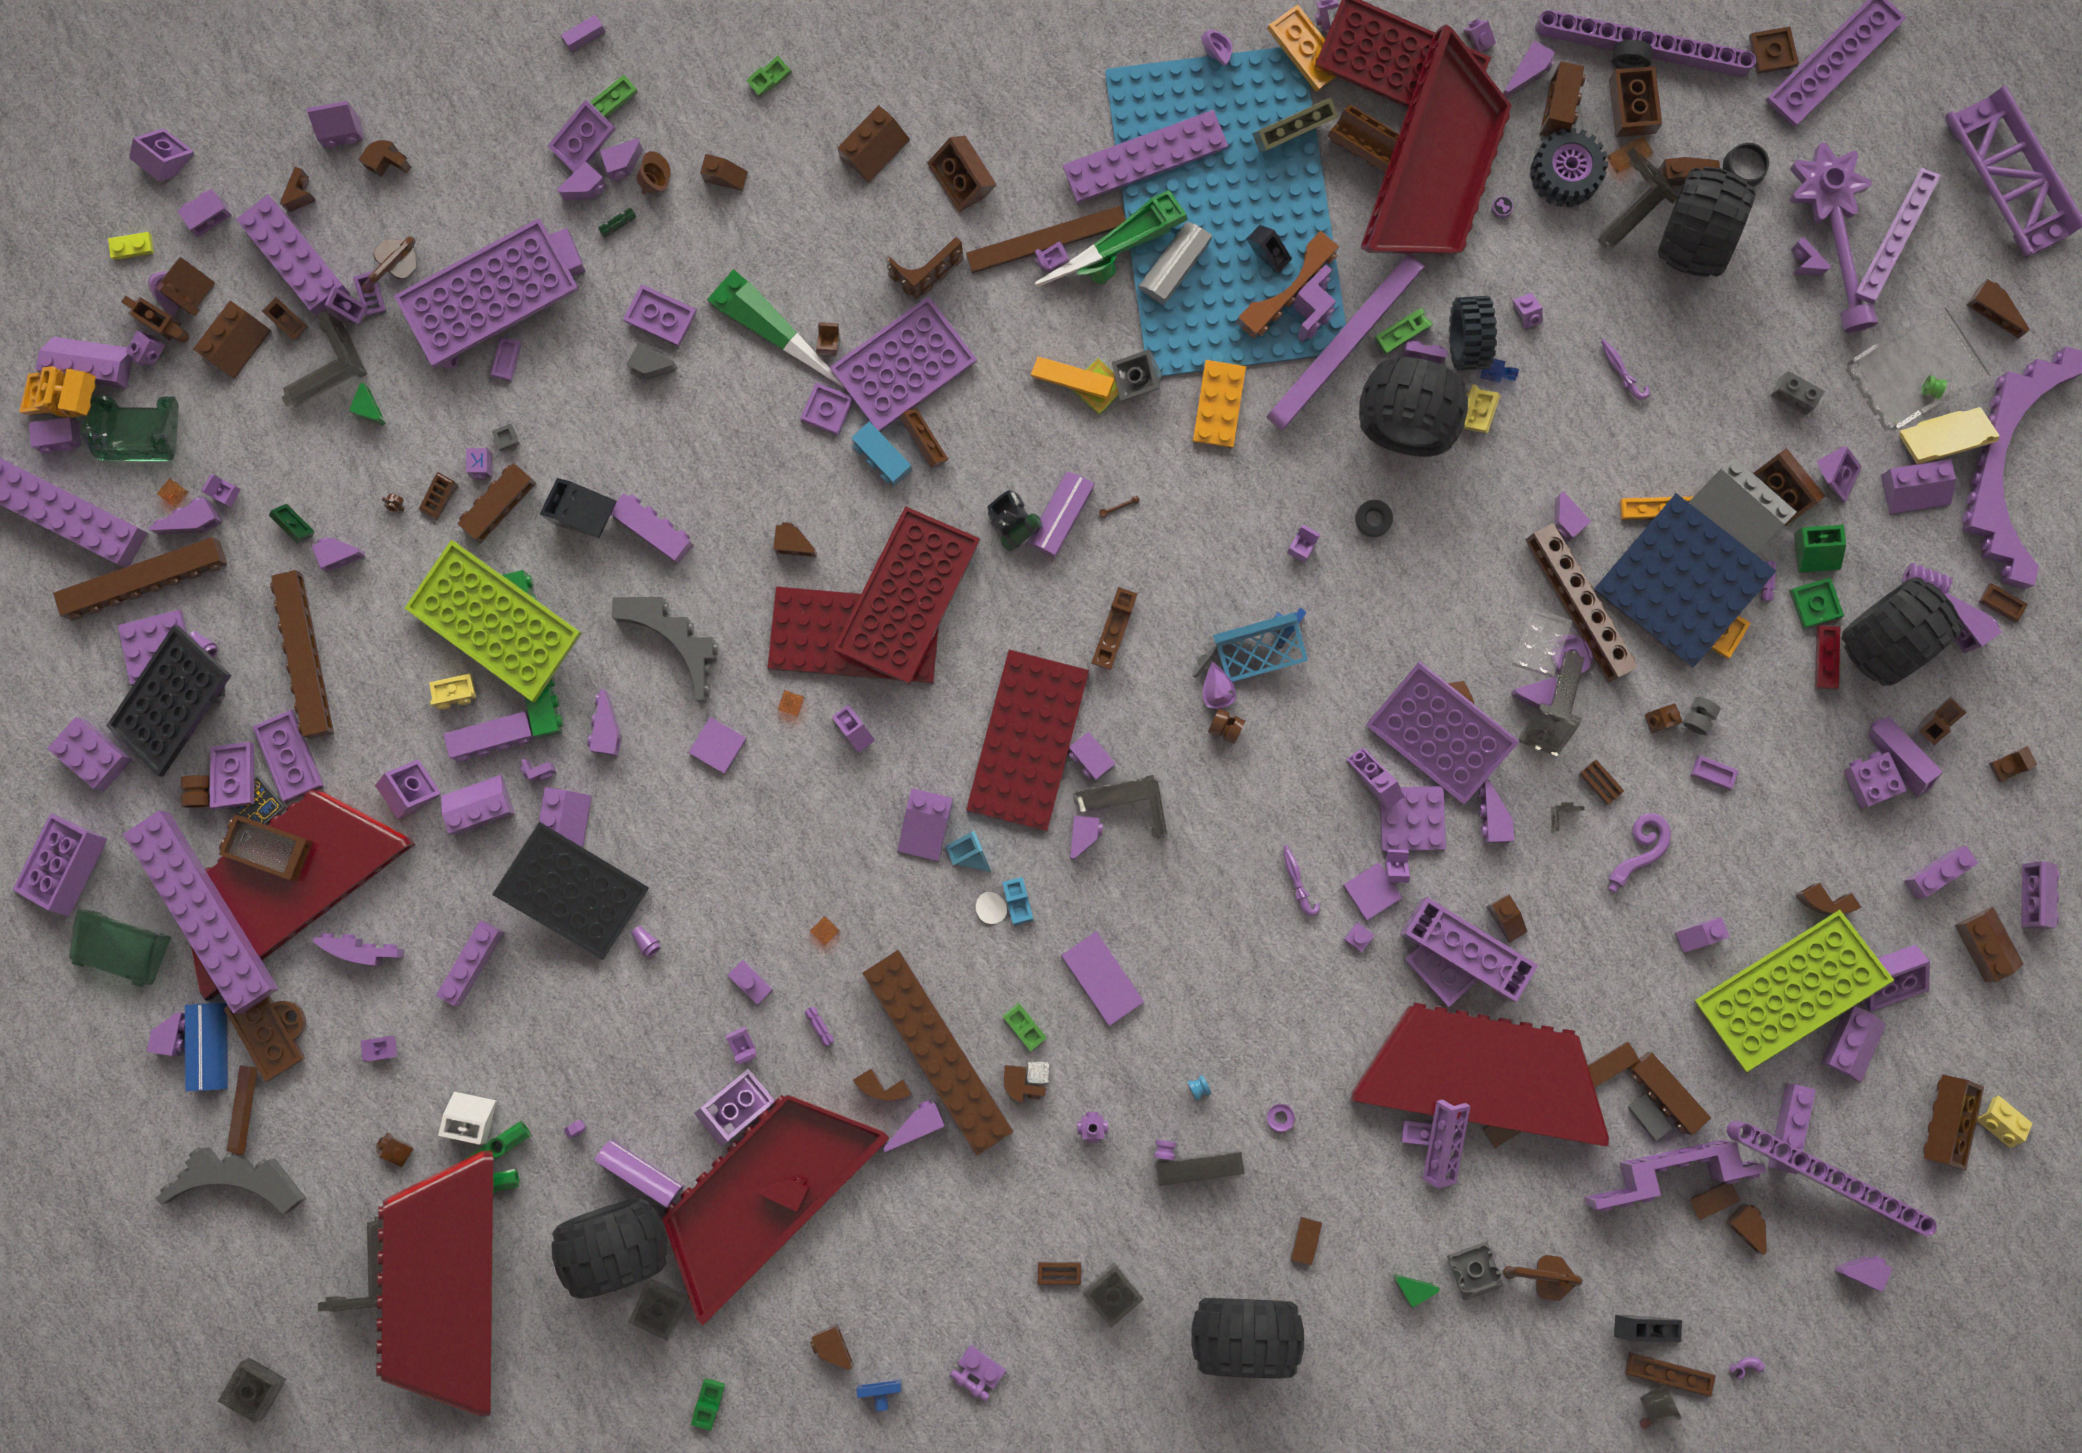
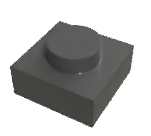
[492,423,520,451]

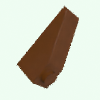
[1658,157,1720,188]
[1967,279,2030,339]

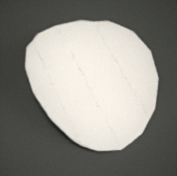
[976,892,1007,924]

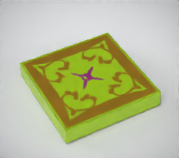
[1071,358,1119,415]

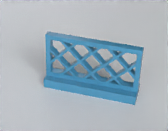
[1213,612,1309,682]

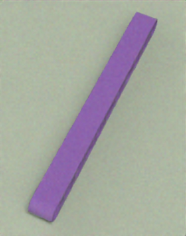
[1535,10,1756,77]
[1266,254,1425,431]
[1727,1121,1937,1236]

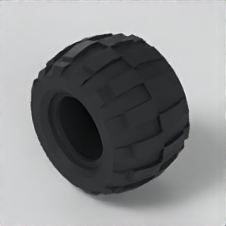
[1657,167,1756,277]
[1359,357,1468,457]
[1841,578,1963,686]
[551,1198,668,1299]
[1191,1298,1304,1379]

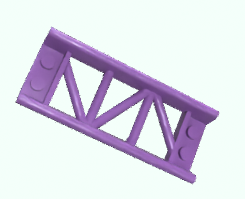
[1945,85,2082,258]

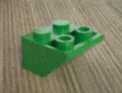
[1794,524,1846,573]

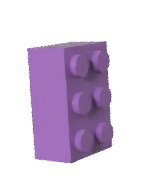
[47,717,132,791]

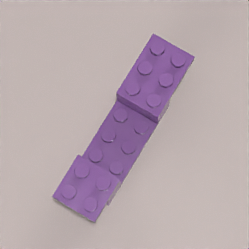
[1584,1139,1767,1212]

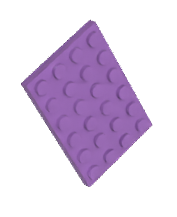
[830,296,977,432]
[1366,661,1519,805]

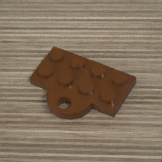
[224,996,306,1082]

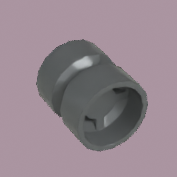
[1683,697,1721,736]

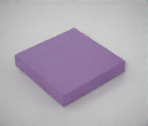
[800,382,854,436]
[688,717,747,774]
[1343,862,1402,920]

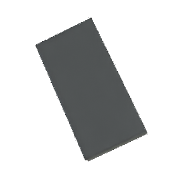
[1627,1093,1673,1141]

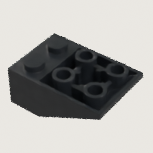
[540,478,617,538]

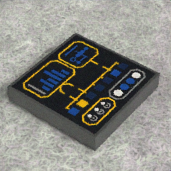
[229,776,287,834]

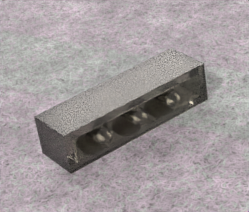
[1154,1150,1245,1186]

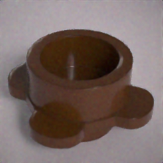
[382,494,405,512]

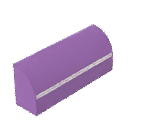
[1026,472,1095,559]
[594,1140,684,1207]

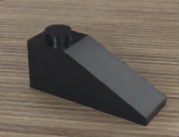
[1614,1315,1682,1342]

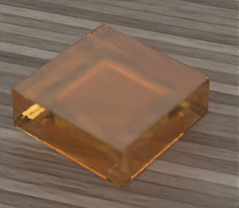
[778,690,805,717]
[810,916,840,946]

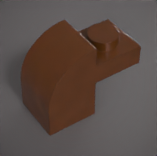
[358,140,411,177]
[1918,696,1967,746]
[1004,1065,1046,1102]

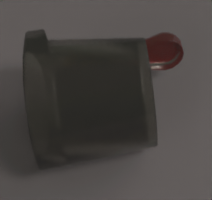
[1639,1383,1682,1429]

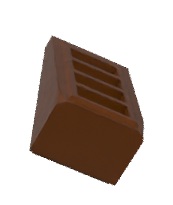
[419,472,458,520]

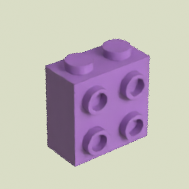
[1843,751,1907,808]

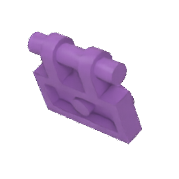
[949,1344,1006,1402]

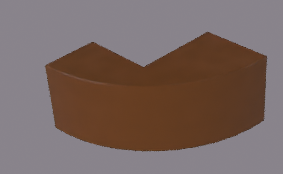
[1796,883,1862,915]
[853,1068,913,1101]

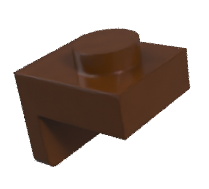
[816,322,840,356]
[1645,703,1683,733]
[376,1132,413,1167]

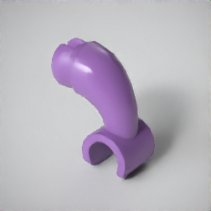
[1729,1356,1765,1379]

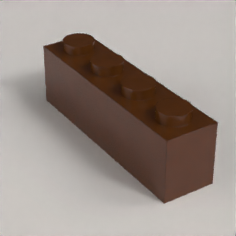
[457,462,536,544]
[1628,1052,1711,1135]

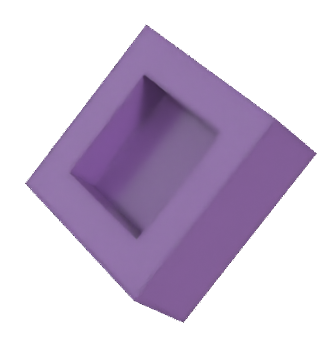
[1344,922,1374,952]

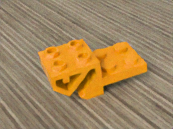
[19,366,96,418]

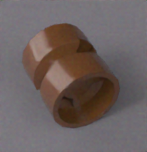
[1208,708,1246,744]
[181,775,210,808]

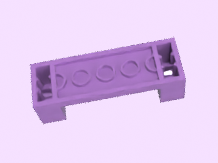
[1400,897,1538,1002]

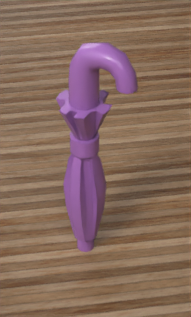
[1601,339,1650,400]
[1283,845,1320,916]

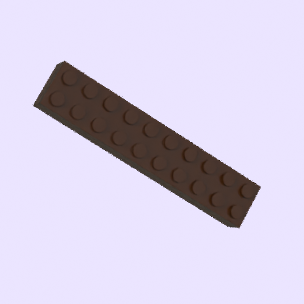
[862,950,1014,1155]

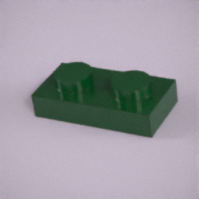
[269,503,315,544]

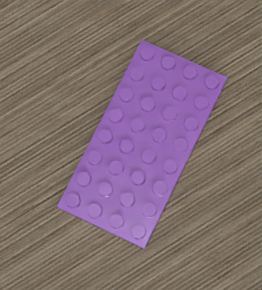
[394,218,579,368]

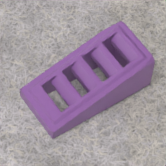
[353,271,386,317]

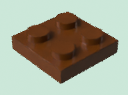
[1749,26,1799,74]

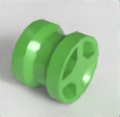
[1921,375,1947,399]

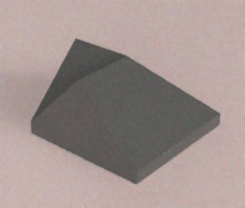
[1112,349,1162,401]

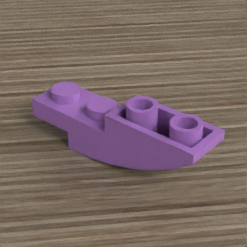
[313,933,404,966]

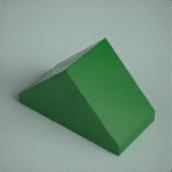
[349,383,386,425]
[1393,1274,1440,1308]

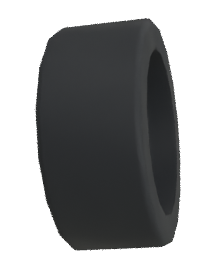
[1612,40,1653,69]

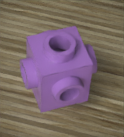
[126,331,165,366]
[1077,1112,1108,1143]

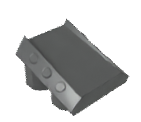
[1447,1242,1504,1300]

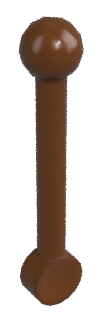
[1099,496,1140,517]

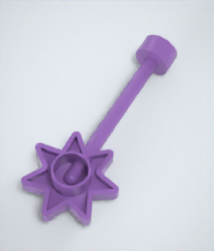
[1790,142,1878,333]

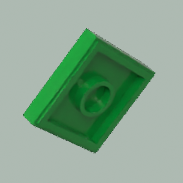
[1789,577,1844,629]

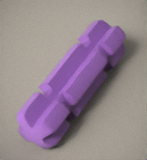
[1761,561,1777,602]
[805,1007,834,1046]

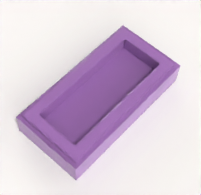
[490,337,522,382]
[1690,755,1739,790]

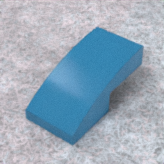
[1002,877,1034,926]

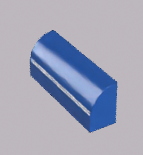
[185,1003,228,1091]

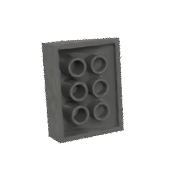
[1689,457,1796,554]

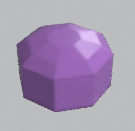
[564,1119,586,1138]

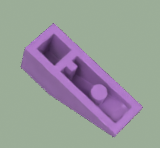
[1503,41,1555,99]
[883,1100,945,1152]

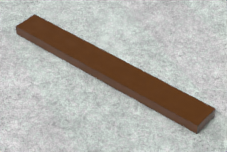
[966,205,1125,274]
[1483,1042,1640,1148]

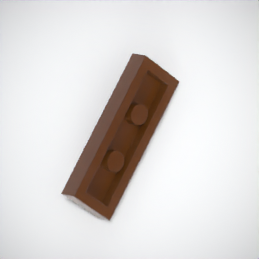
[899,408,949,467]

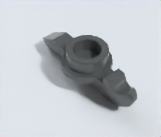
[1192,646,1218,678]

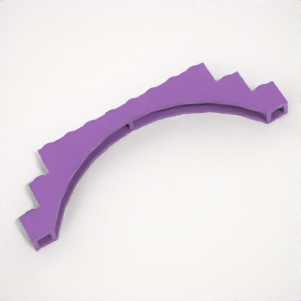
[1962,346,2082,589]

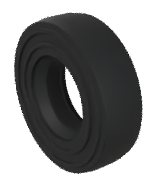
[1355,500,1393,537]

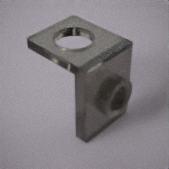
[1551,802,1585,833]

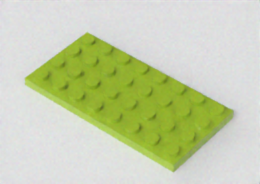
[404,540,582,702]
[1694,910,1894,1073]

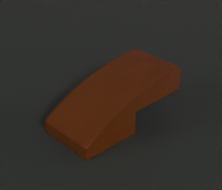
[1689,1182,1740,1220]

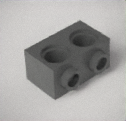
[1771,371,1825,415]

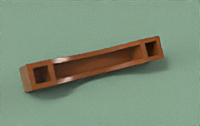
[1236,230,1339,340]

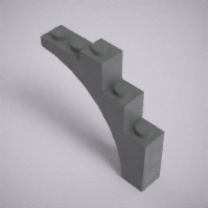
[612,597,719,702]
[156,1147,306,1214]

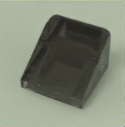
[1027,1061,1049,1084]

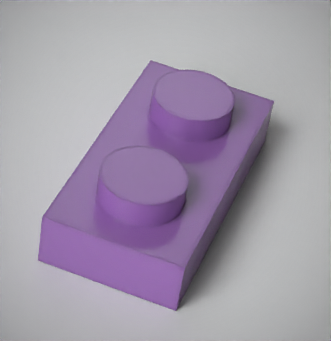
[1403,341,1448,364]
[1401,1120,1432,1145]

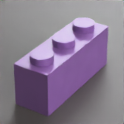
[1904,845,1978,898]

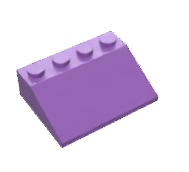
[12,813,107,916]

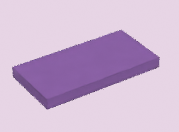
[252,710,324,803]
[1061,932,1144,1026]

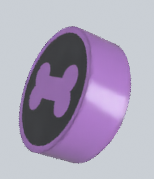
[1492,196,1513,218]

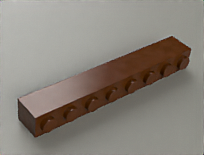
[53,537,227,620]
[270,570,334,739]

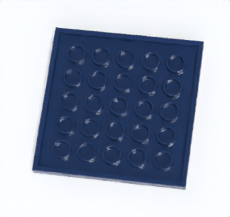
[1594,493,1776,668]

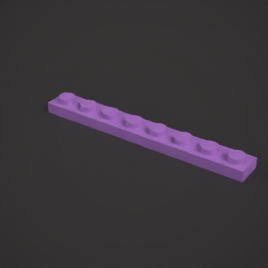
[1854,168,1941,305]

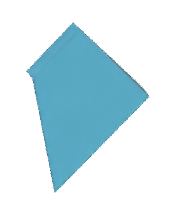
[945,831,991,872]

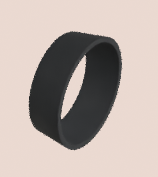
[1722,142,1769,187]

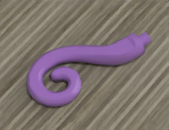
[1608,813,1671,893]

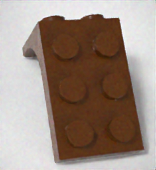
[886,237,963,300]

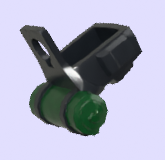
[987,490,1043,551]

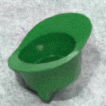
[1077,255,1116,285]

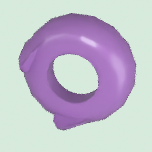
[1267,1104,1295,1132]

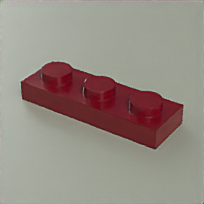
[1815,625,1841,690]

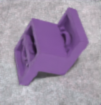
[1293,265,1336,343]

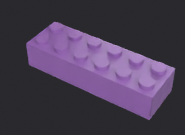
[236,194,350,318]

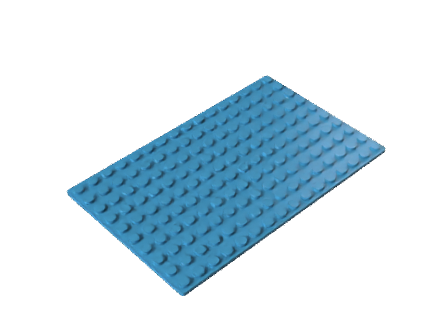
[1105,47,1346,376]

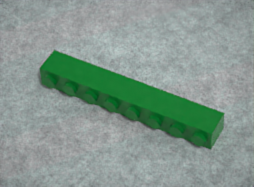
[503,570,564,739]

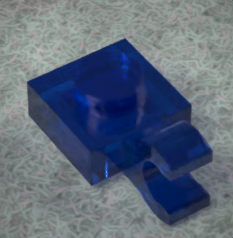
[1480,358,1519,383]

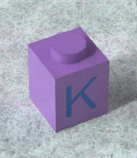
[466,448,492,480]

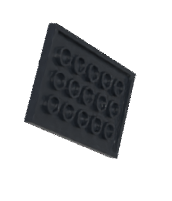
[106,625,232,777]
[492,821,649,960]

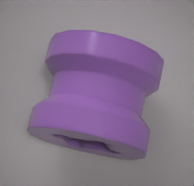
[1154,1140,1177,1160]

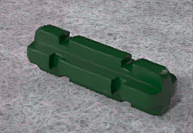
[598,208,636,237]

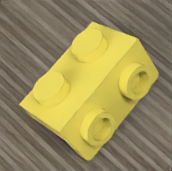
[1464,384,1500,434]
[429,674,477,710]
[1977,1095,2033,1148]

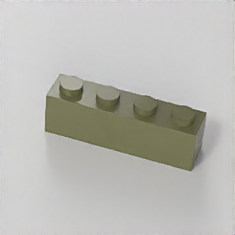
[1252,98,1338,152]

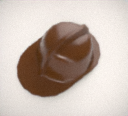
[636,151,671,194]

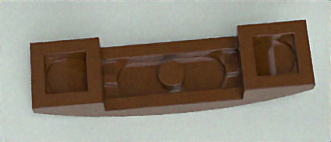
[1091,587,1138,670]

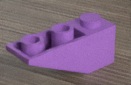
[148,497,222,535]
[587,689,622,757]
[1347,747,1404,809]
[1478,778,1514,843]

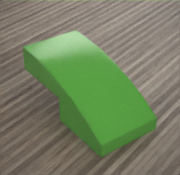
[746,55,792,96]
[1003,1002,1047,1052]

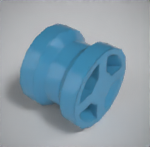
[1187,1075,1212,1101]

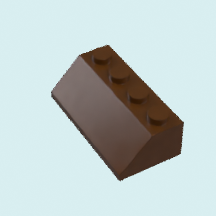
[1923,1074,1984,1170]

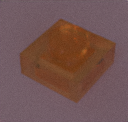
[157,478,189,508]

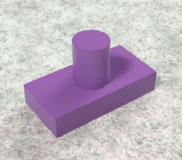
[728,960,773,1005]

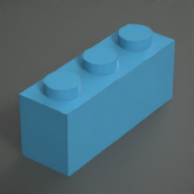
[851,421,913,487]

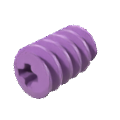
[1902,562,1953,594]

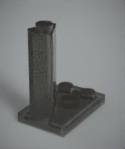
[1597,147,1678,249]
[282,311,368,407]
[1519,651,1584,756]
[1073,775,1169,841]
[318,1216,382,1312]

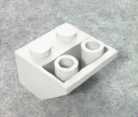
[438,1092,497,1145]

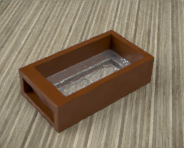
[218,814,313,881]

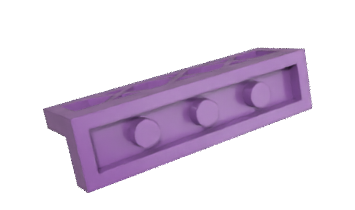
[1423,1100,1470,1188]

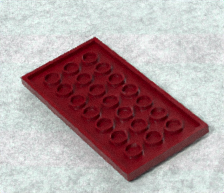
[1314,0,1491,108]
[833,506,980,685]
[767,586,939,684]
[966,649,1089,831]

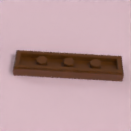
[226,1065,258,1154]
[1624,1352,1716,1397]

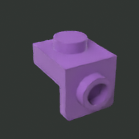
[1315,0,1339,32]
[1463,19,1496,52]
[1035,241,1070,273]
[1513,293,1543,329]
[201,474,241,507]
[1287,525,1320,563]
[521,759,557,781]
[1385,849,1410,883]
[726,1027,757,1065]
[360,1036,397,1062]

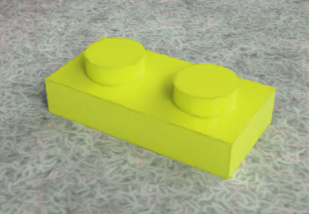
[108,232,154,260]

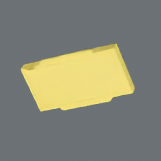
[1899,407,1999,464]

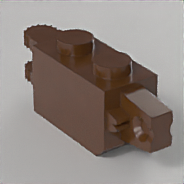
[121,295,189,343]

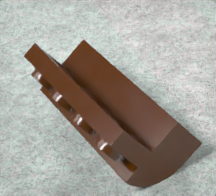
[1327,104,1399,174]

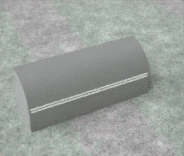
[1137,222,1212,306]

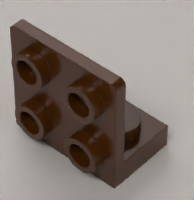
[155,257,215,316]

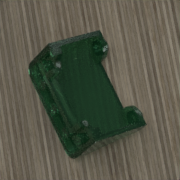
[80,396,179,461]
[68,908,171,987]

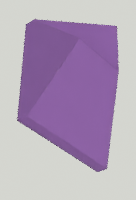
[1816,446,1862,503]

